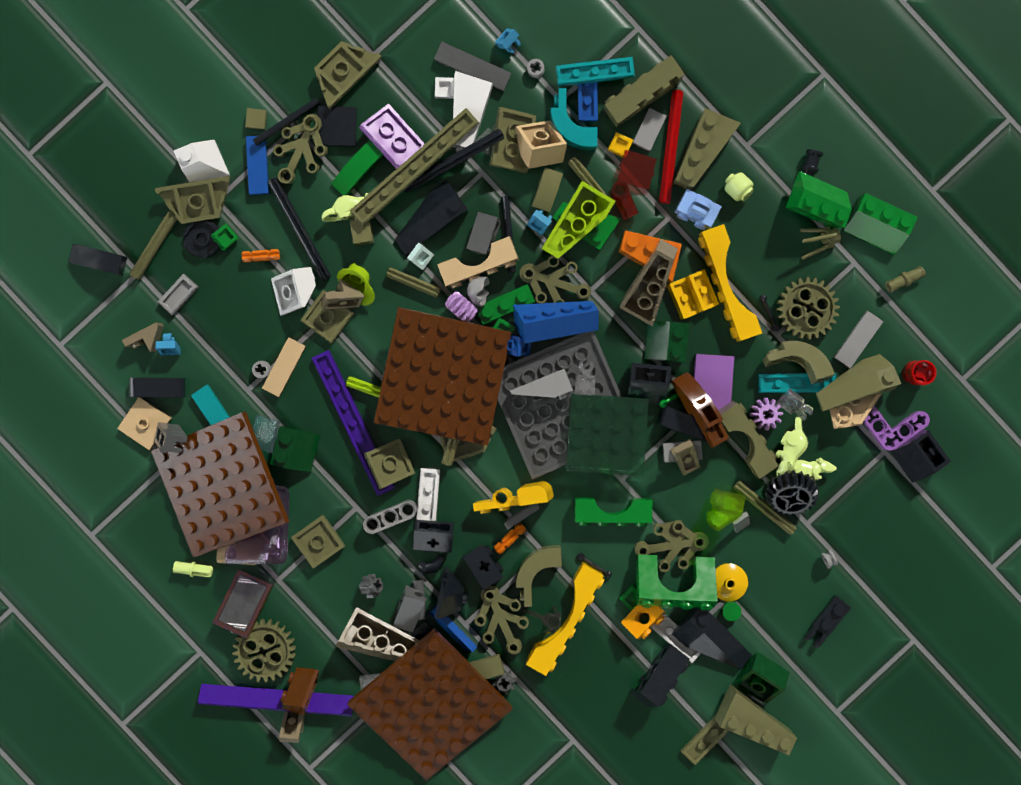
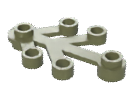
[273,114,328,184]
[520,255,591,303]
[634,520,709,572]
[475,585,529,655]

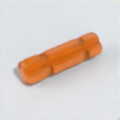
[242,249,280,262]
[494,522,526,554]

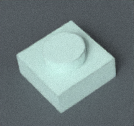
[407,243,434,270]

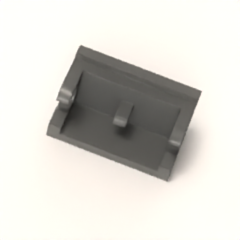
[466,212,501,257]
[154,422,188,453]
[393,585,425,632]

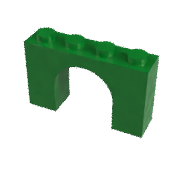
[636,555,718,610]

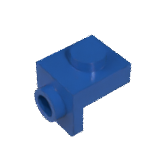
[507,335,532,356]

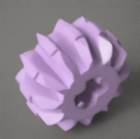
[445,292,478,322]
[749,398,783,430]

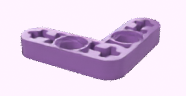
[863,406,930,451]

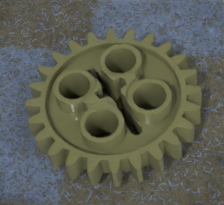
[776,277,840,340]
[232,618,296,682]

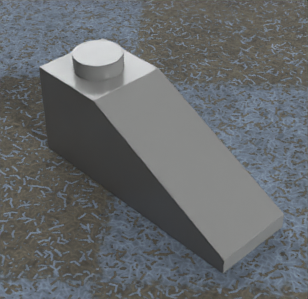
[510,369,573,399]

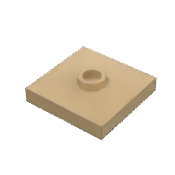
[117,397,172,450]

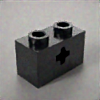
[413,520,454,553]
[463,542,504,590]

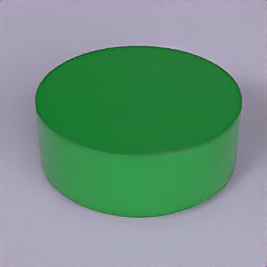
[721,601,742,621]

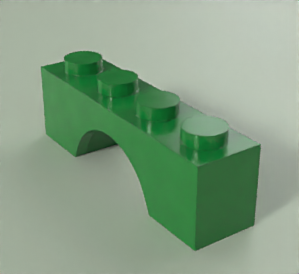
[574,497,653,527]

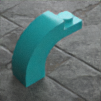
[550,88,597,150]

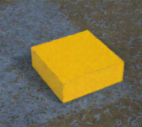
[608,132,633,159]

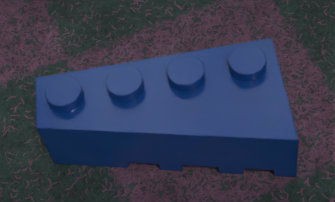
[513,301,599,343]

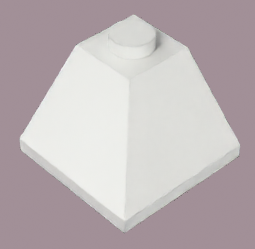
[174,140,230,182]
[271,267,316,316]

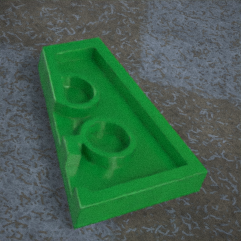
[552,202,621,250]

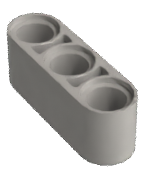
[363,500,418,534]

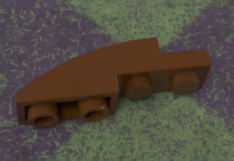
[671,372,729,448]

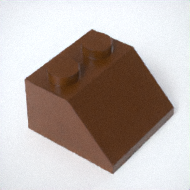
[280,667,319,716]

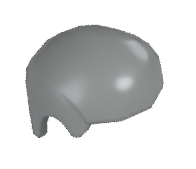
[467,277,490,307]

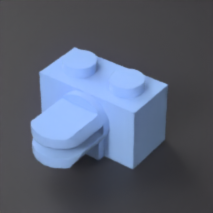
[674,189,722,230]

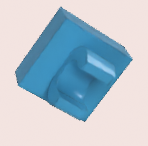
[494,28,521,53]
[527,209,552,236]
[155,333,181,356]

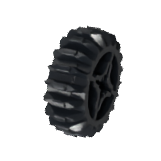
[765,470,819,516]

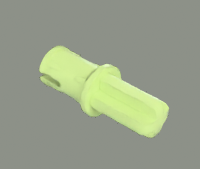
[173,561,213,577]

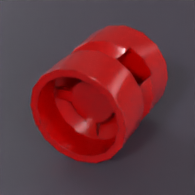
[902,360,937,385]

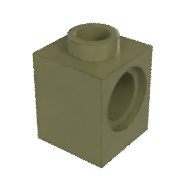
[350,217,375,246]

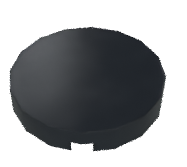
[183,220,220,258]

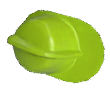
[337,263,375,306]

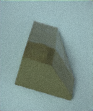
[816,354,901,412]

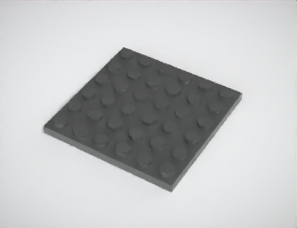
[498,331,638,479]

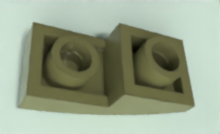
[532,167,563,212]

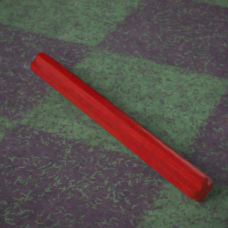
[659,90,684,204]

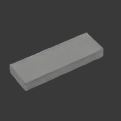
[833,311,883,368]

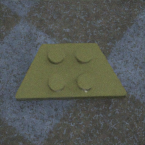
[314,41,382,109]
[155,176,231,224]

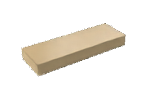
[262,337,307,397]

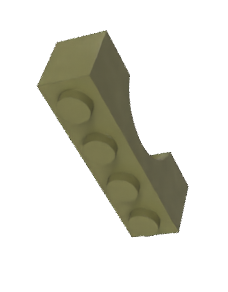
[718,401,779,479]

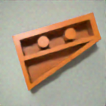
[619,230,682,284]

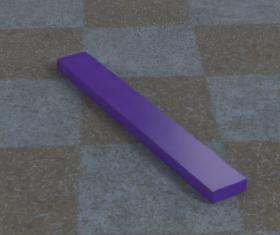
[312,350,395,496]
[198,684,354,716]

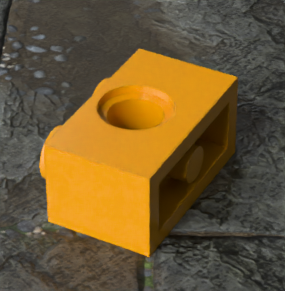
[621,605,666,640]

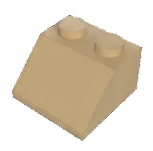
[515,120,567,168]

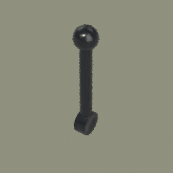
[760,294,780,332]
[577,553,612,578]

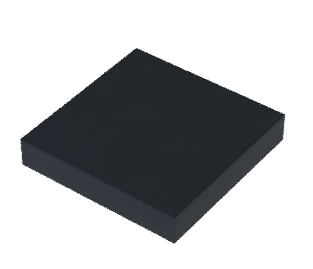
[318,106,357,147]

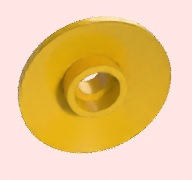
[716,563,748,602]

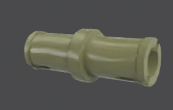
[885,266,926,293]

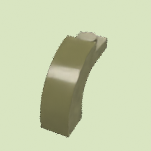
[763,341,835,385]
[516,545,562,607]

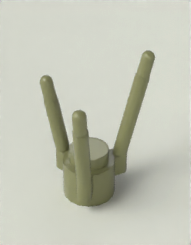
[800,227,841,260]

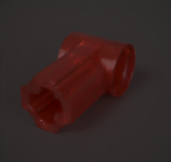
[610,181,639,220]

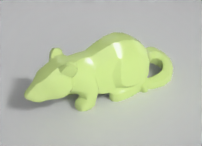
[321,193,369,222]
[776,417,808,476]
[790,458,837,481]

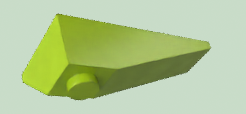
[542,181,615,259]

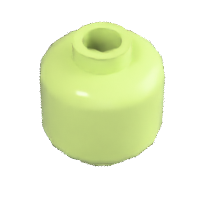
[725,172,754,201]

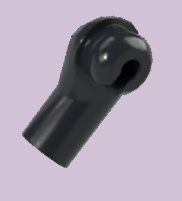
[418,554,446,575]

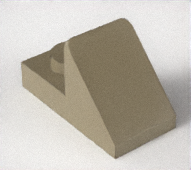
[321,279,364,310]
[122,322,164,352]
[671,440,700,476]
[279,711,305,743]

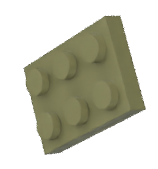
[489,107,536,173]

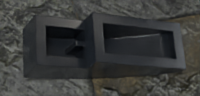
[68,244,127,276]

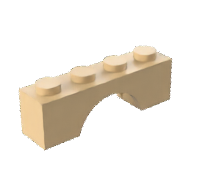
[437,236,519,289]

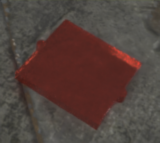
[617,150,657,190]

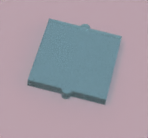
[253,415,280,453]

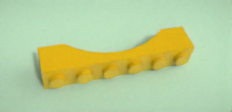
[698,224,762,342]
[526,561,604,676]

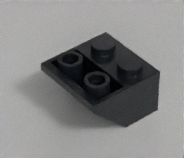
[626,363,671,404]
[890,430,951,483]

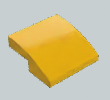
[666,269,719,320]

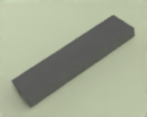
[434,42,512,92]

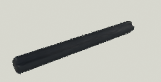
[404,129,504,193]
[268,177,331,281]

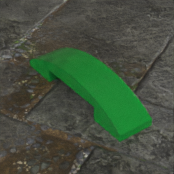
[331,140,383,196]

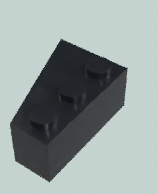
[629,645,690,707]

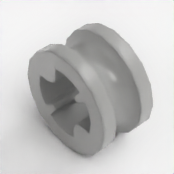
[527,59,545,78]
[252,361,271,378]
[821,550,838,569]

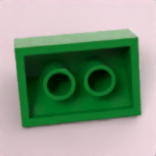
[786,171,852,228]
[843,193,918,255]

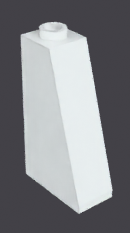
[453,71,493,152]

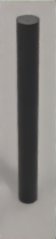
[252,98,320,146]
[502,196,516,273]

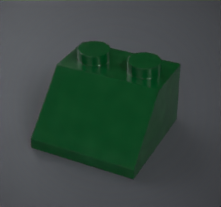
[644,321,689,363]
[270,426,321,472]
[732,652,790,705]

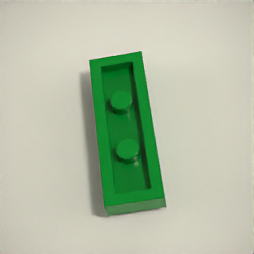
[476,284,535,325]

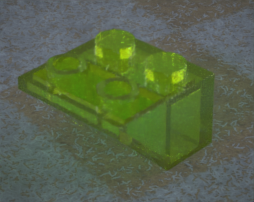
[706,488,746,531]

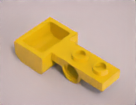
[473,481,554,514]

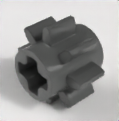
[359,574,383,598]
[492,670,516,695]

